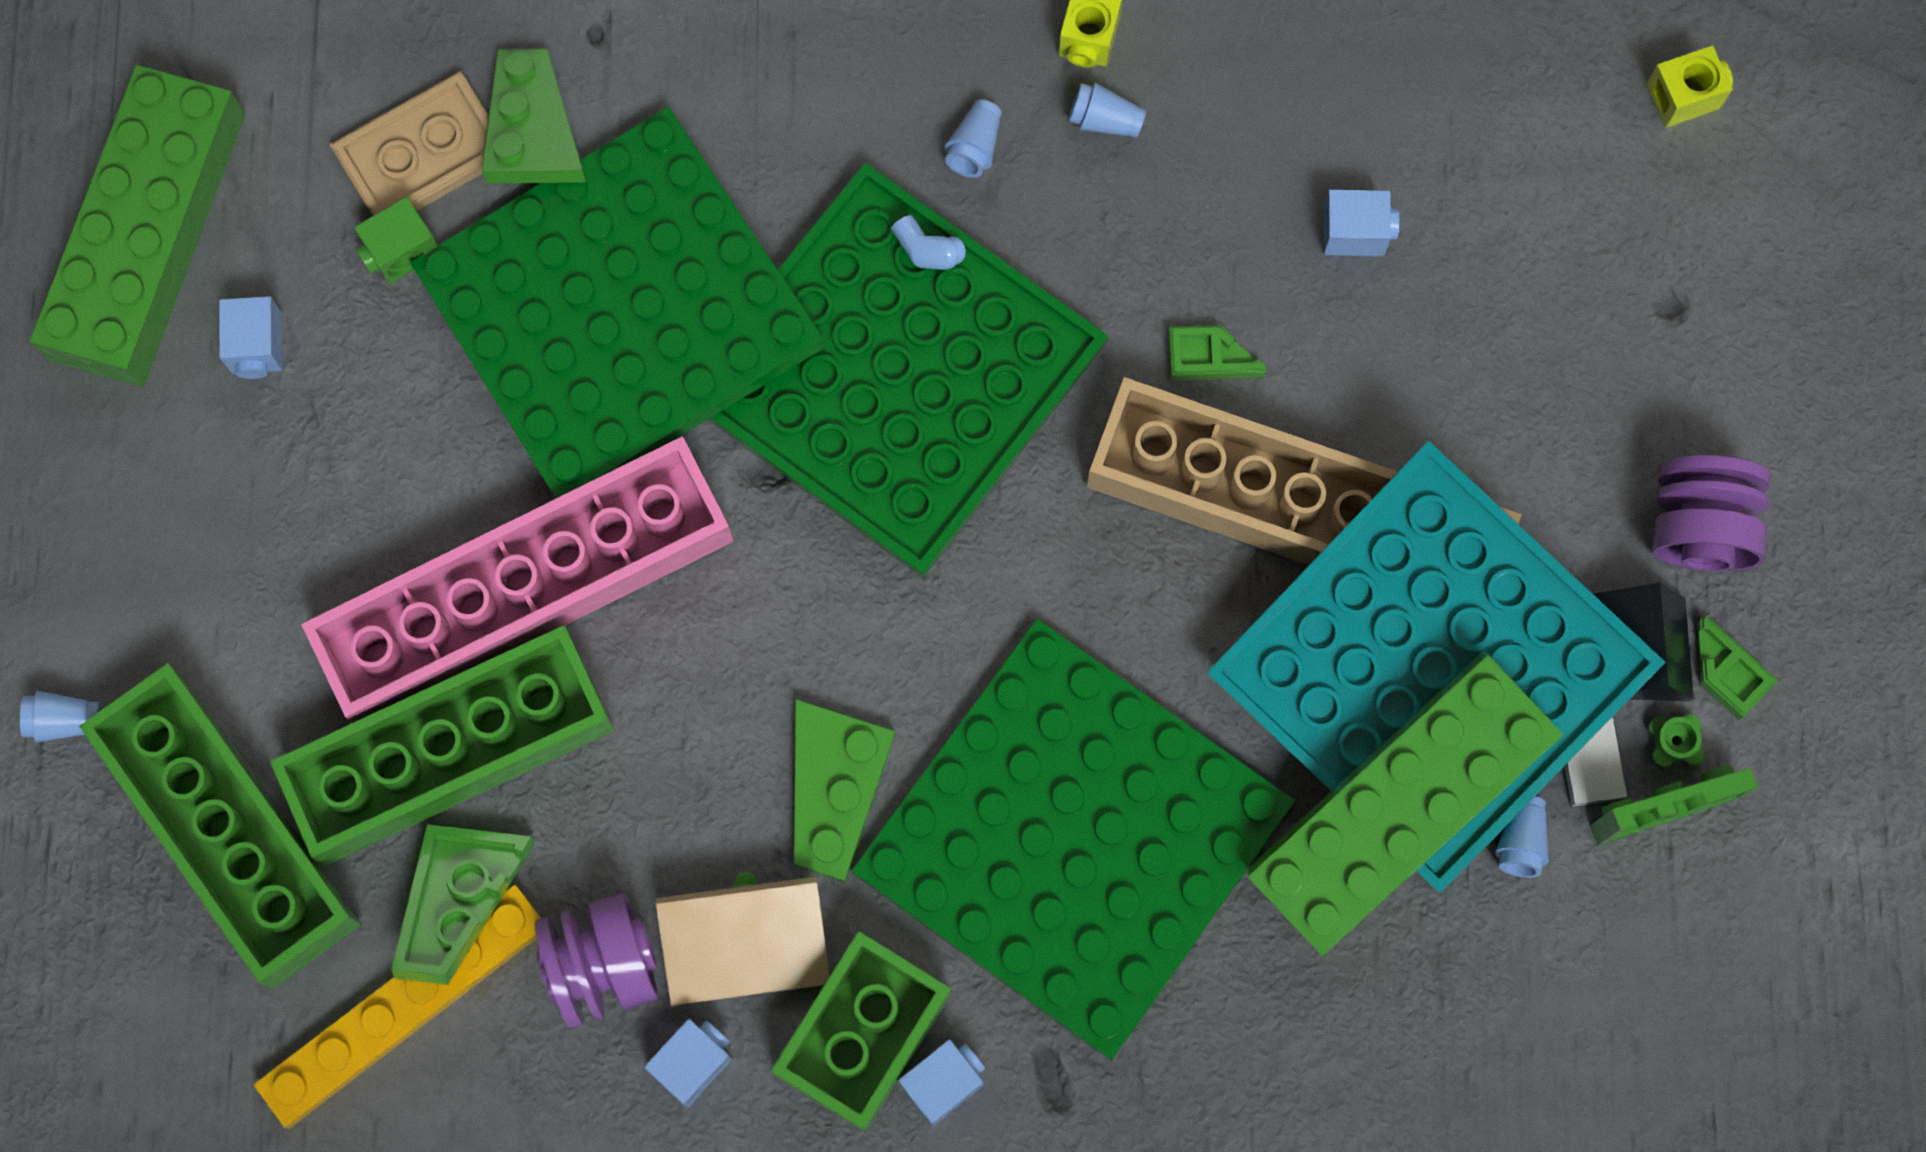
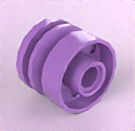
[1652,455,1771,571]
[535,891,659,1029]

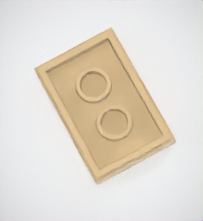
[330,71,489,216]
[656,877,830,1006]

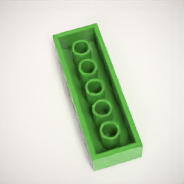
[30,65,246,388]
[270,625,615,867]
[1248,651,1564,956]
[79,663,362,989]

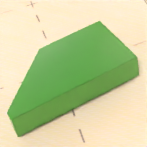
[1168,325,1266,381]
[1696,614,1778,720]

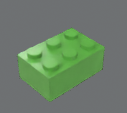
[771,931,951,1133]

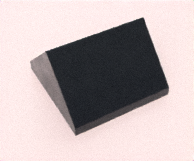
[1593,583,1694,702]

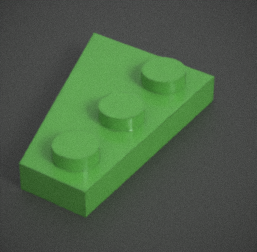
[482,49,586,184]
[794,699,896,883]
[1590,765,1758,845]
[391,824,534,985]

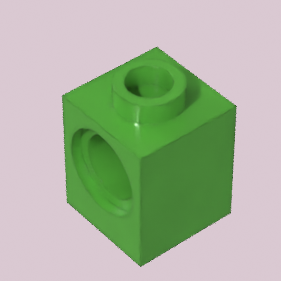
[354,196,438,285]

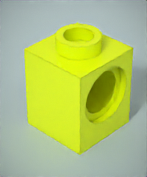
[1059,0,1123,67]
[1646,45,1733,128]

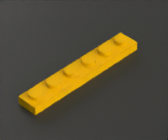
[254,885,542,1129]

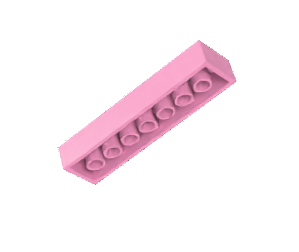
[301,436,734,723]

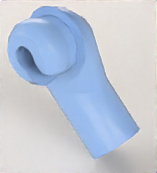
[891,215,966,270]

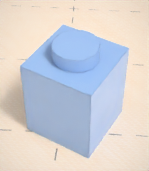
[1323,190,1399,256]
[219,296,283,379]
[644,1019,733,1108]
[898,1040,985,1127]

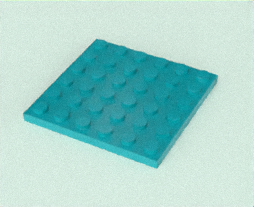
[1207,440,1665,893]

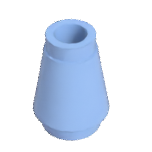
[1068,82,1146,138]
[945,100,1002,178]
[20,690,101,743]
[1495,796,1549,878]

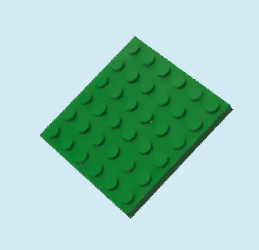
[409,106,827,498]
[708,162,1109,578]
[852,619,1295,1062]

